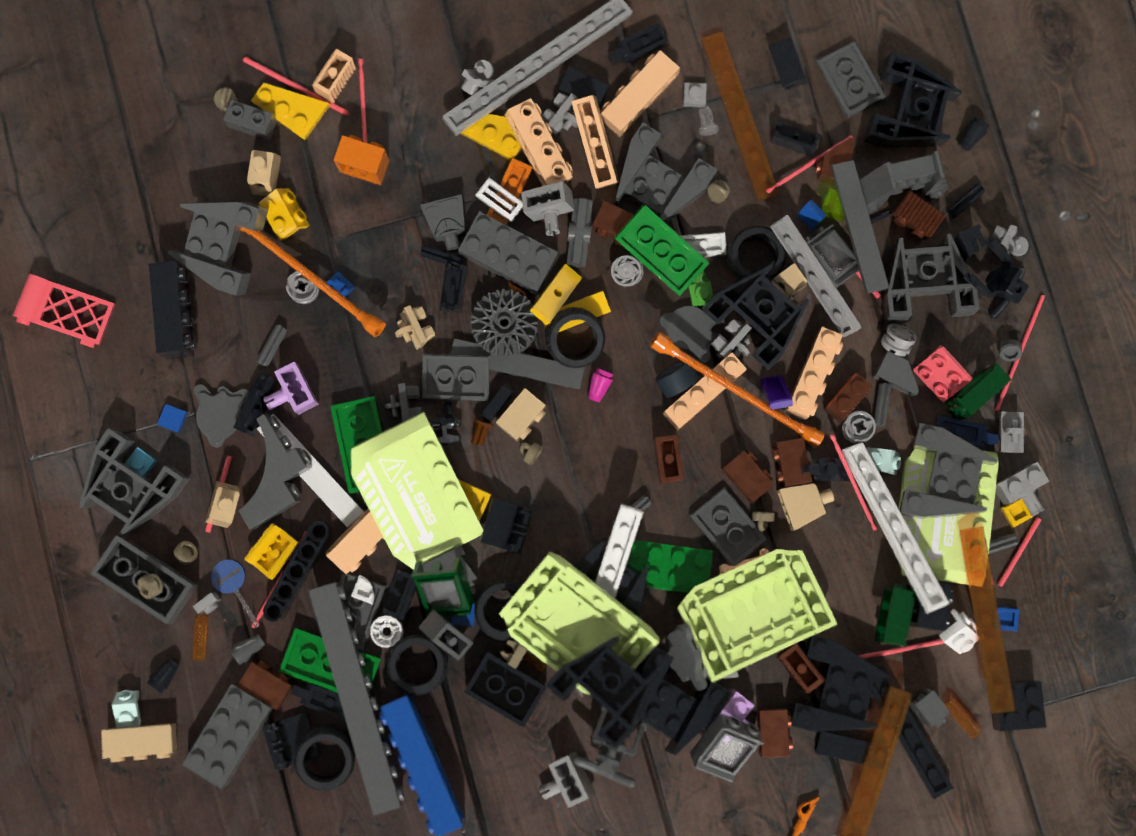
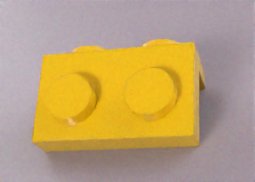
[259,188,309,241]
[245,523,300,580]

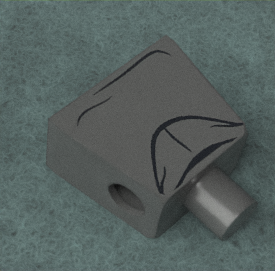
[421,194,466,251]

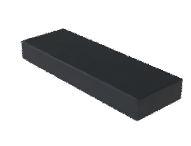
[815,731,888,769]

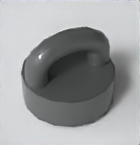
[999,339,1022,362]

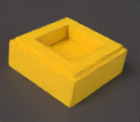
[1001,499,1033,528]

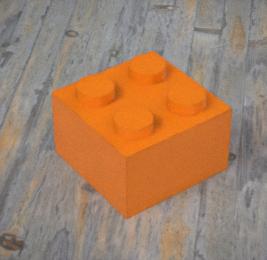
[334,135,389,185]

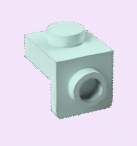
[866,447,901,475]
[112,690,141,728]

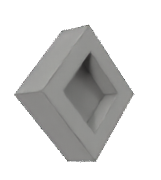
[683,83,707,108]
[193,592,221,614]

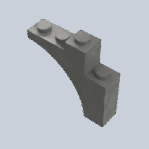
[238,414,312,530]

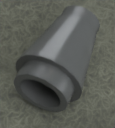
[230,634,265,665]

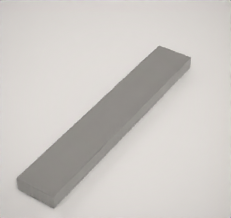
[770,214,862,338]

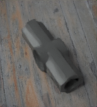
[567,198,593,268]

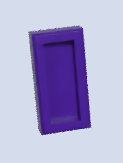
[760,375,793,410]

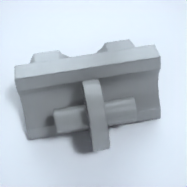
[461,60,494,95]
[541,92,578,136]
[991,224,1029,256]
[711,319,751,359]
[999,411,1025,453]

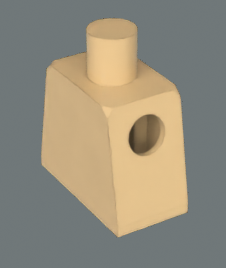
[247,150,281,196]
[773,263,808,296]
[205,481,240,528]
[776,483,834,531]

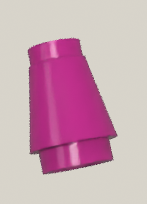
[588,368,613,403]

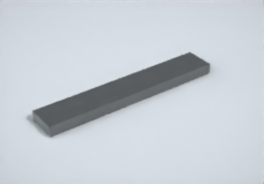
[831,160,889,294]
[450,339,585,390]

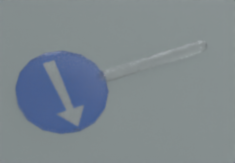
[211,560,259,627]

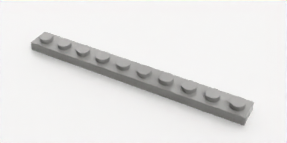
[442,0,632,136]

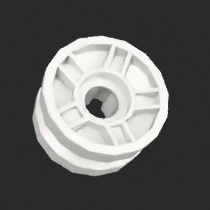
[370,615,404,648]

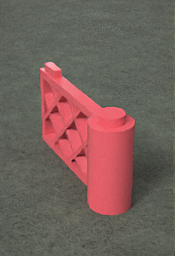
[13,274,115,348]

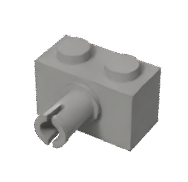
[521,181,575,236]
[996,462,1049,516]
[539,751,596,808]

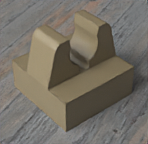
[501,639,527,669]

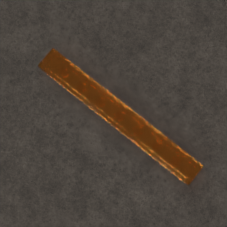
[701,31,779,202]
[960,526,1015,714]
[840,686,913,836]

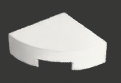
[351,575,375,604]

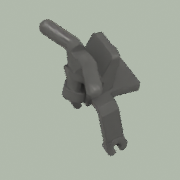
[574,706,647,787]

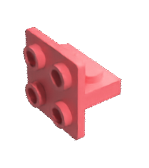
[913,345,973,402]

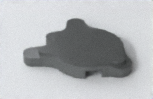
[660,306,725,363]
[194,384,249,448]
[666,623,707,691]

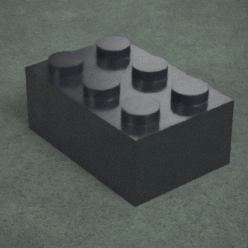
[464,651,547,728]

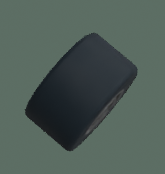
[655,360,699,398]

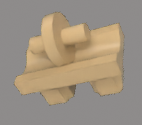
[395,305,435,350]

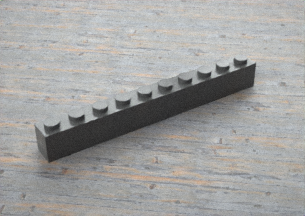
[309,582,405,816]

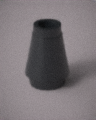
[958,117,989,151]
[147,658,180,693]

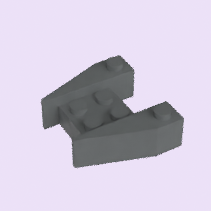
[615,123,717,223]
[859,151,949,214]
[168,202,268,296]
[882,234,980,323]
[900,423,997,519]
[79,428,190,535]

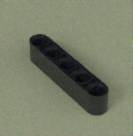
[263,521,332,622]

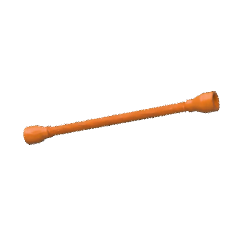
[241,227,386,337]
[650,331,825,448]

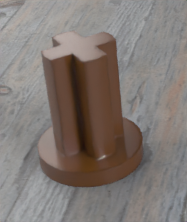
[471,419,494,446]

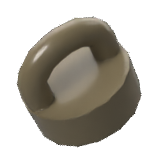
[214,87,237,111]
[707,180,729,203]
[520,442,542,465]
[752,511,775,532]
[174,541,198,565]
[138,573,163,599]

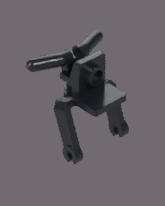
[964,237,1029,319]
[427,402,462,445]

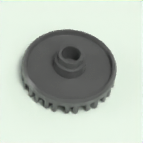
[471,289,538,357]

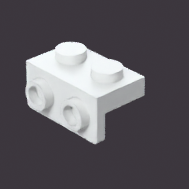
[939,609,981,654]

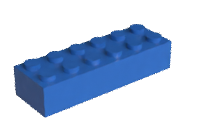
[379,694,465,836]

